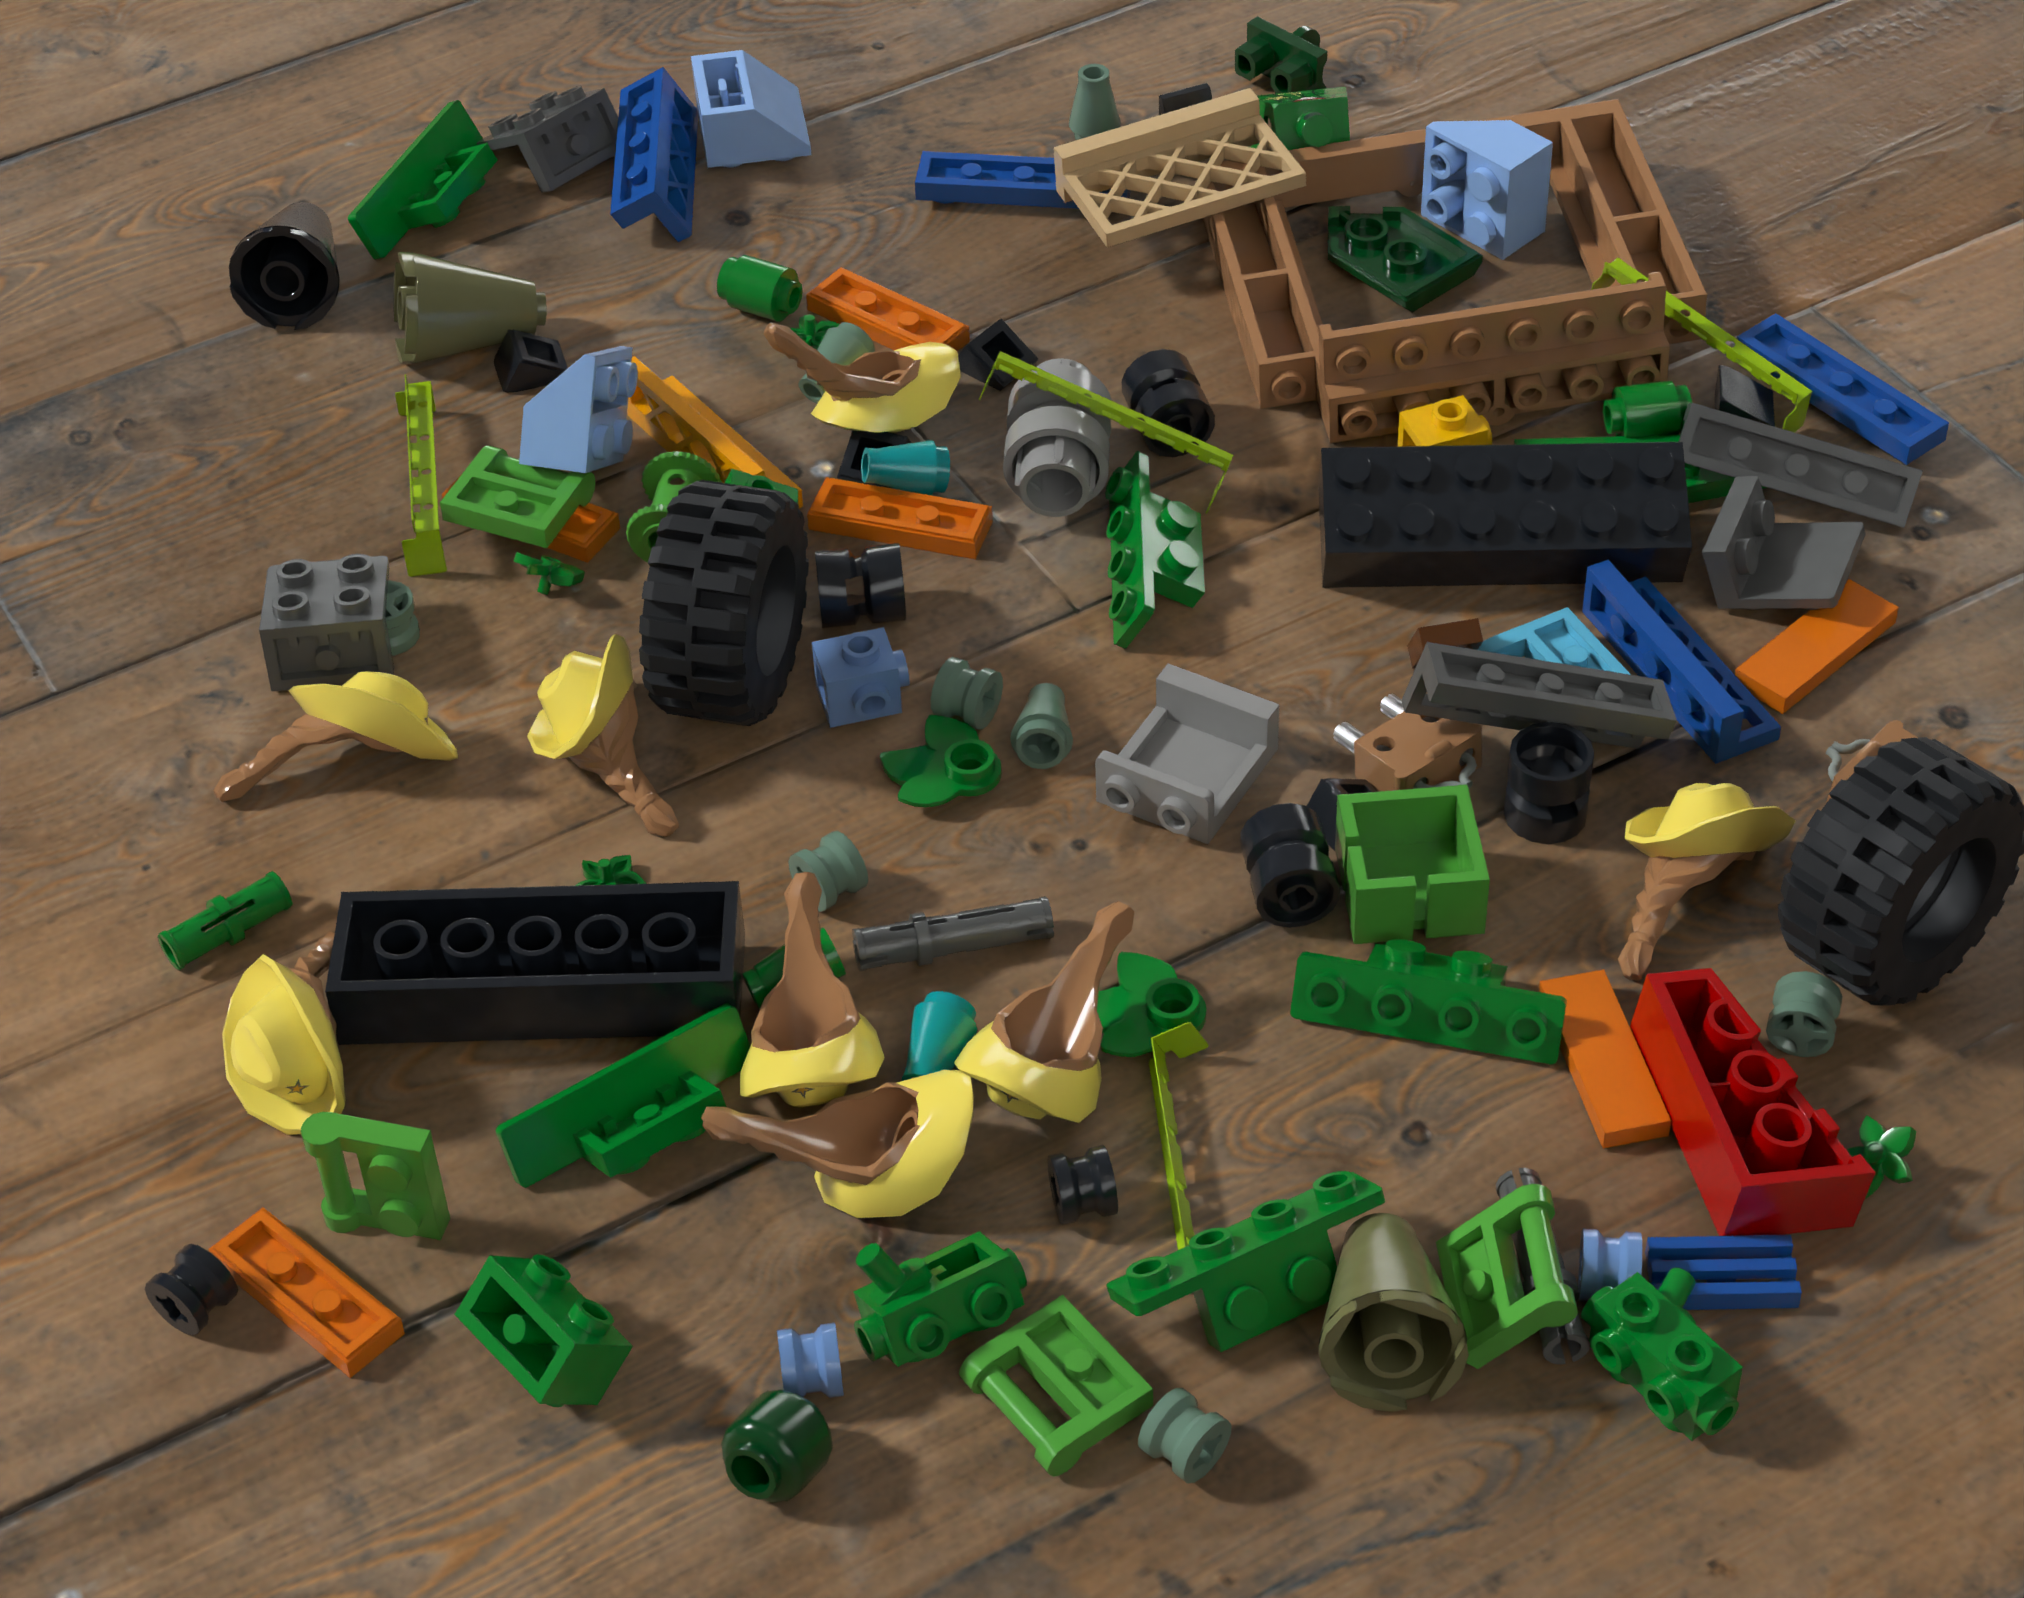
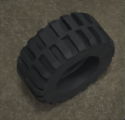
[639,480,809,726]
[1778,737,2024,1006]

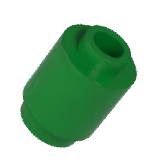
[717,255,803,322]
[1603,381,1692,438]

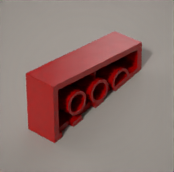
[1630,968,1876,1236]

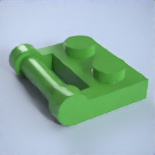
[440,445,595,548]
[301,1112,451,1240]
[1436,1184,1578,1369]
[959,1295,1153,1477]

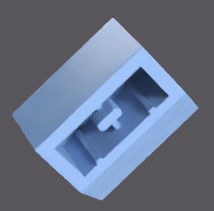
[691,50,811,168]
[1421,120,1553,260]
[519,346,638,473]

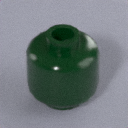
[721,1389,833,1503]

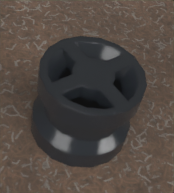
[1047,1145,1118,1225]
[145,1244,238,1336]

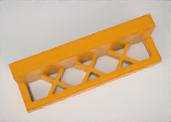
[627,356,803,509]

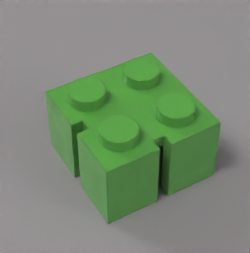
[1335,785,1490,944]

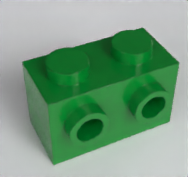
[454,1254,633,1407]

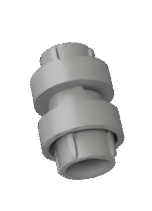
[1003,358,1112,517]

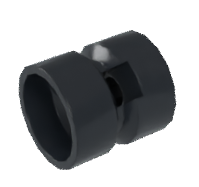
[1122,349,1215,458]
[815,543,906,628]
[1504,722,1594,844]
[1240,803,1340,928]

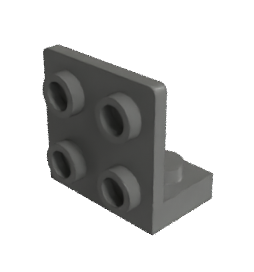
[477,85,618,193]
[1702,476,1866,610]
[259,554,394,691]

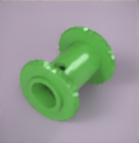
[626,451,722,563]

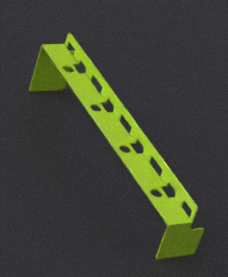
[1591,257,1812,433]
[979,351,1233,514]
[395,374,447,577]
[1149,1022,1209,1250]

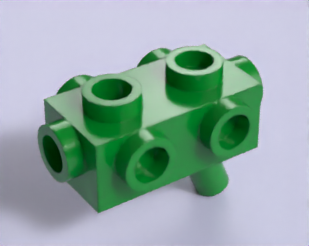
[853,1231,1027,1367]
[1581,1268,1743,1441]

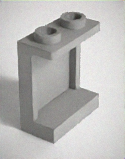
[1095,663,1279,844]

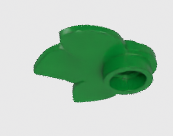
[880,714,1002,808]
[1097,952,1206,1057]

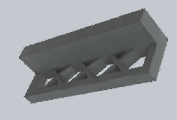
[1678,403,1923,528]
[1401,642,1677,749]

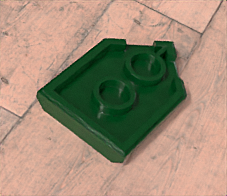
[1328,206,1483,312]

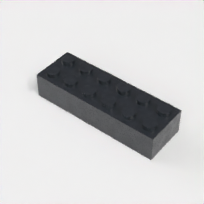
[1318,442,1692,588]
[325,881,745,1045]

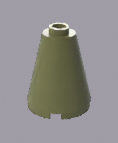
[393,252,547,364]
[1318,1213,1469,1412]

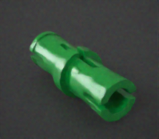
[158,871,293,970]

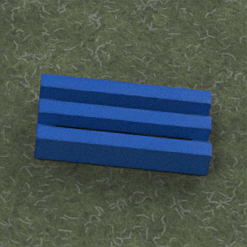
[1645,1235,1802,1310]

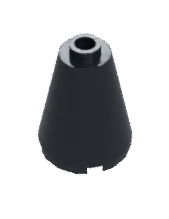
[229,202,340,330]

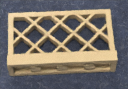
[1054,88,1306,247]

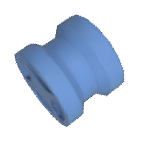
[1578,1228,1642,1301]
[777,1323,844,1398]

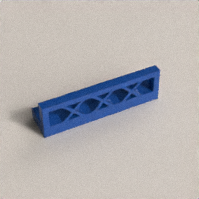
[610,67,698,242]
[1582,560,1781,764]

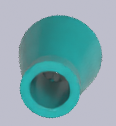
[861,440,950,495]
[901,991,978,1081]

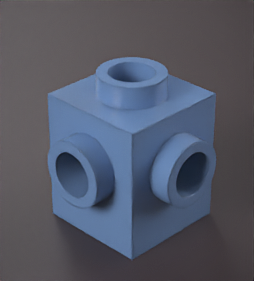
[812,627,910,728]

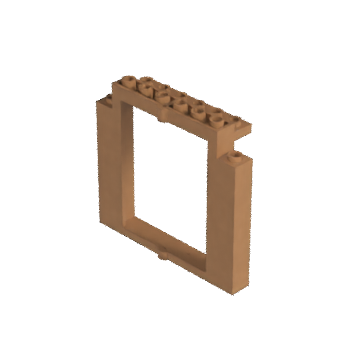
[1202,99,1707,444]

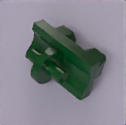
[1235,16,1328,94]

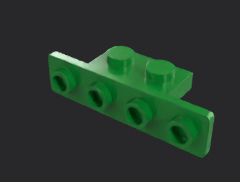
[348,100,498,260]
[1105,451,1205,649]
[1290,939,1567,1064]
[496,1003,750,1188]
[1106,1171,1385,1352]

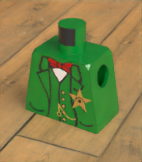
[1250,87,1350,150]

